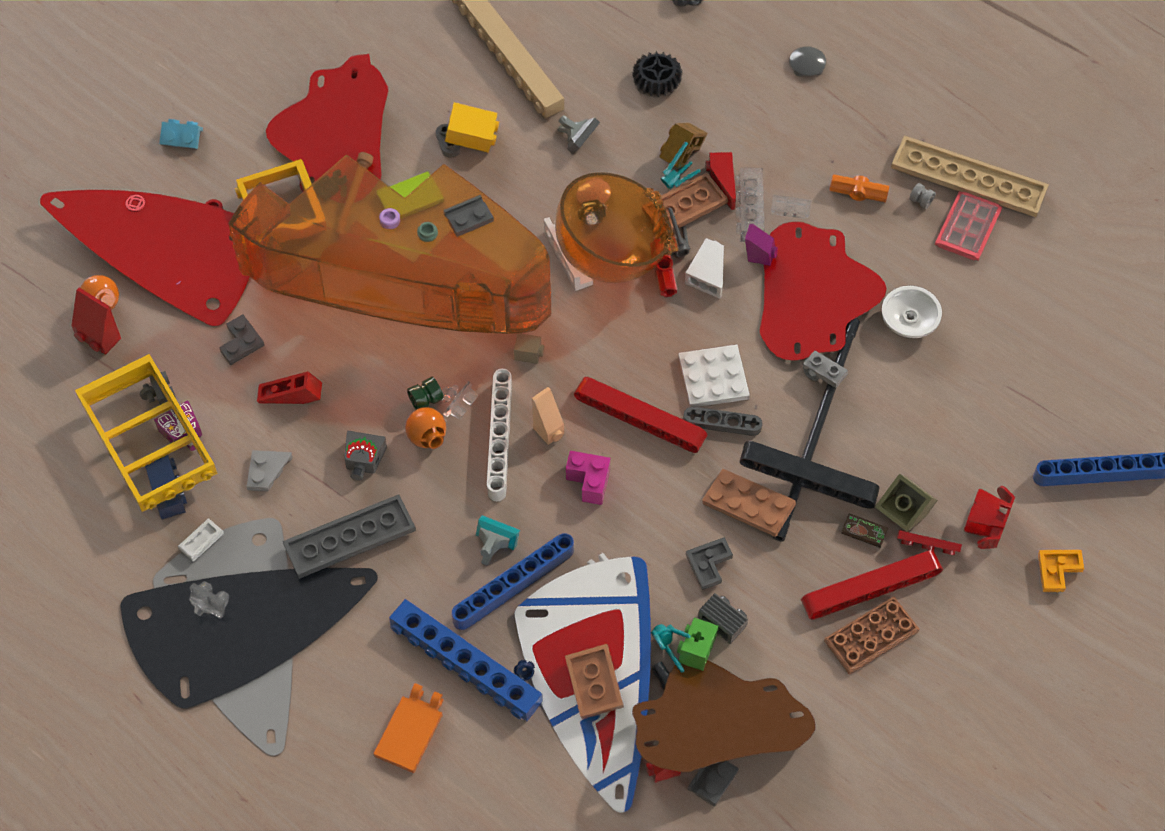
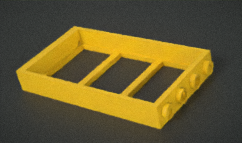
[75,354,217,512]

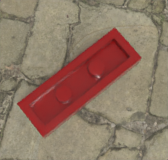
[897,530,962,555]

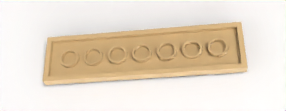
[891,136,1049,217]

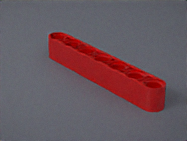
[574,377,708,453]
[801,550,943,620]

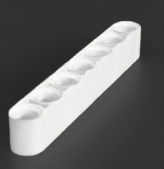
[487,369,512,502]

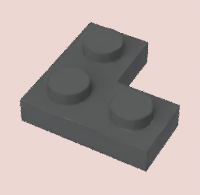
[219,314,265,365]
[685,537,733,590]

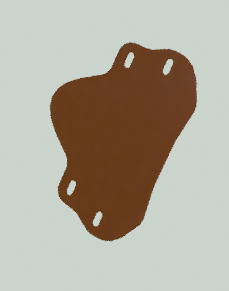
[632,660,816,772]

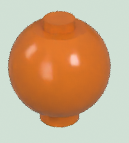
[80,275,119,310]
[405,407,446,449]

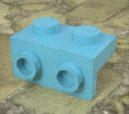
[159,119,203,149]

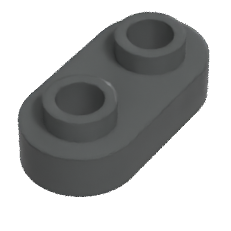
[436,124,461,158]

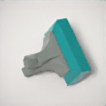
[475,515,520,565]

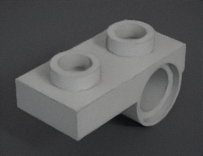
[803,351,848,388]

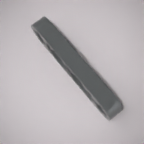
[683,407,763,436]

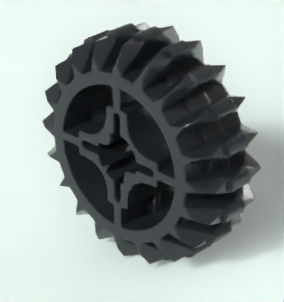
[632,51,682,97]

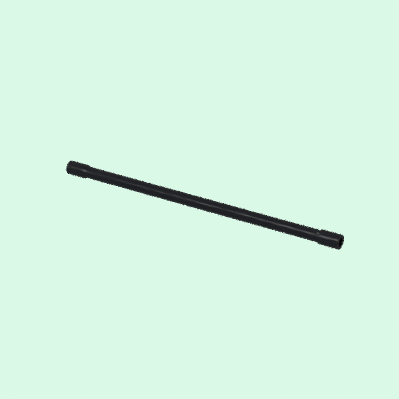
[773,318,860,542]

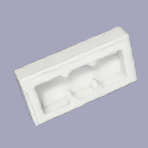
[178,518,224,562]

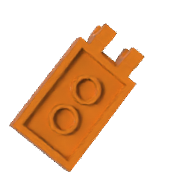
[373,683,444,773]

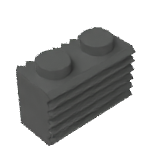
[698,593,748,644]

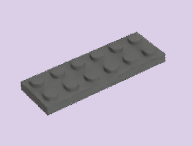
[283,494,416,579]

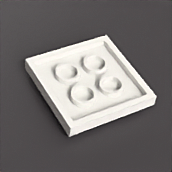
[678,345,750,407]

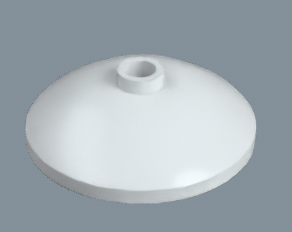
[882,286,942,338]

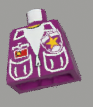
[154,400,202,451]

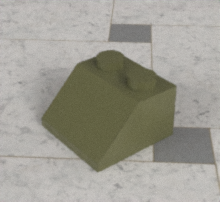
[875,473,938,532]

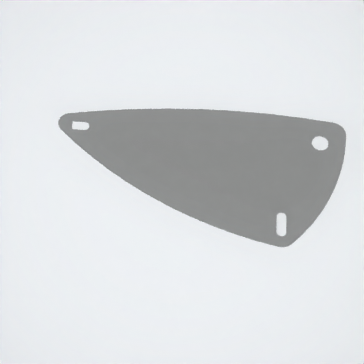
[153,518,293,756]

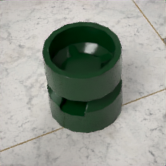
[407,376,444,410]

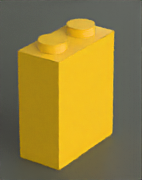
[445,102,499,153]

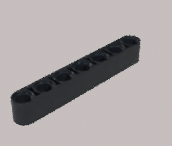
[739,441,880,509]

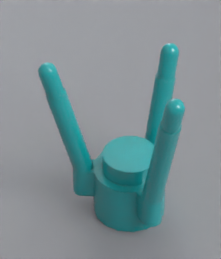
[661,142,701,190]
[651,624,691,672]

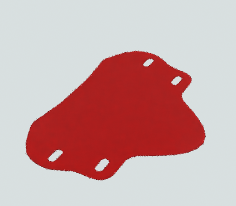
[266,61,389,205]
[759,222,887,360]

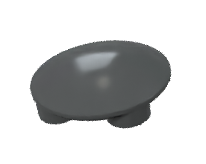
[790,46,826,76]

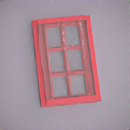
[935,191,1002,261]

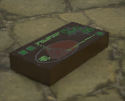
[841,513,888,548]

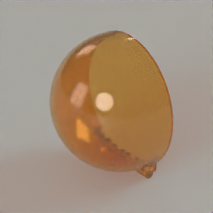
[555,172,679,283]

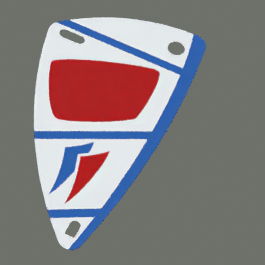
[515,557,651,812]

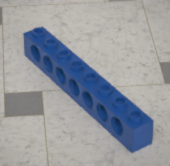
[389,599,543,721]

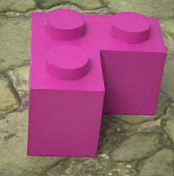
[566,450,611,505]

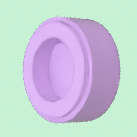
[379,208,400,229]

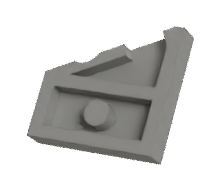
[247,450,293,491]

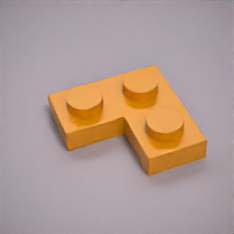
[1038,550,1084,592]

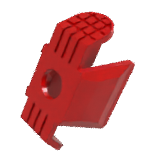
[964,486,1015,549]

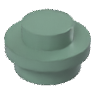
[417,222,438,242]

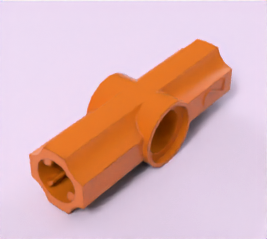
[830,174,890,203]

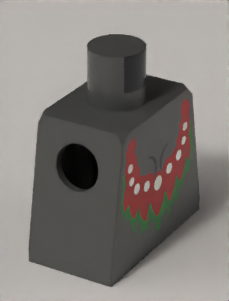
[345,430,387,481]

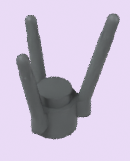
[654,207,691,258]

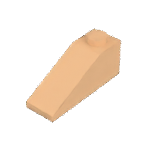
[532,387,564,445]

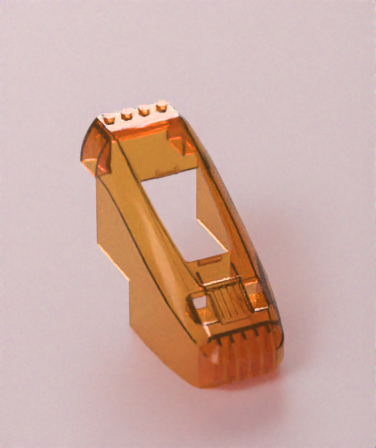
[228,155,551,334]

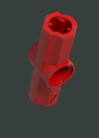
[651,239,677,298]

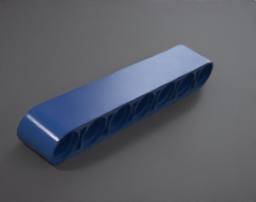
[1033,452,1165,486]
[452,533,574,630]

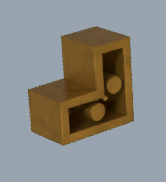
[659,123,708,168]

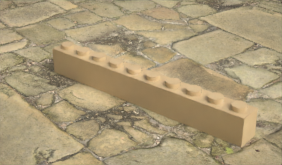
[451,0,564,119]

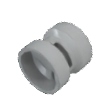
[909,183,936,209]

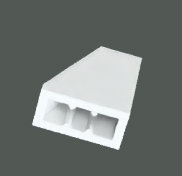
[685,238,724,299]

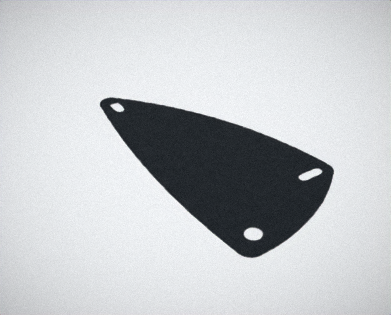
[120,568,378,709]

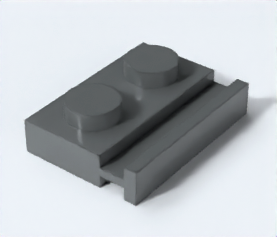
[444,195,494,237]
[688,761,739,807]

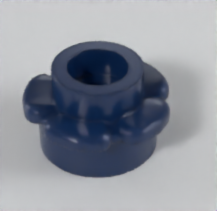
[514,660,535,681]

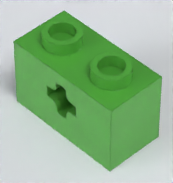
[677,618,718,671]

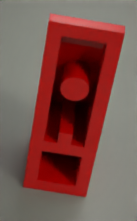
[705,152,736,210]
[257,371,322,404]

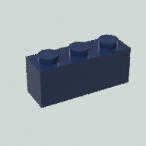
[145,455,187,520]

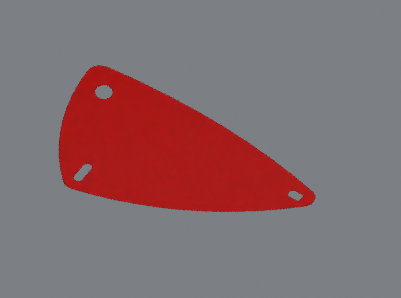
[40,190,255,326]

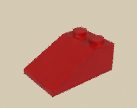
[71,287,121,355]

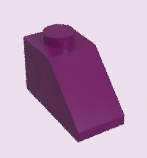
[745,224,778,265]

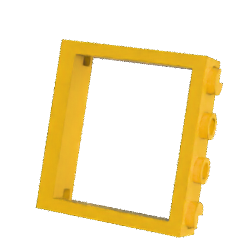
[234,159,328,252]

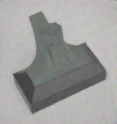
[557,115,600,154]

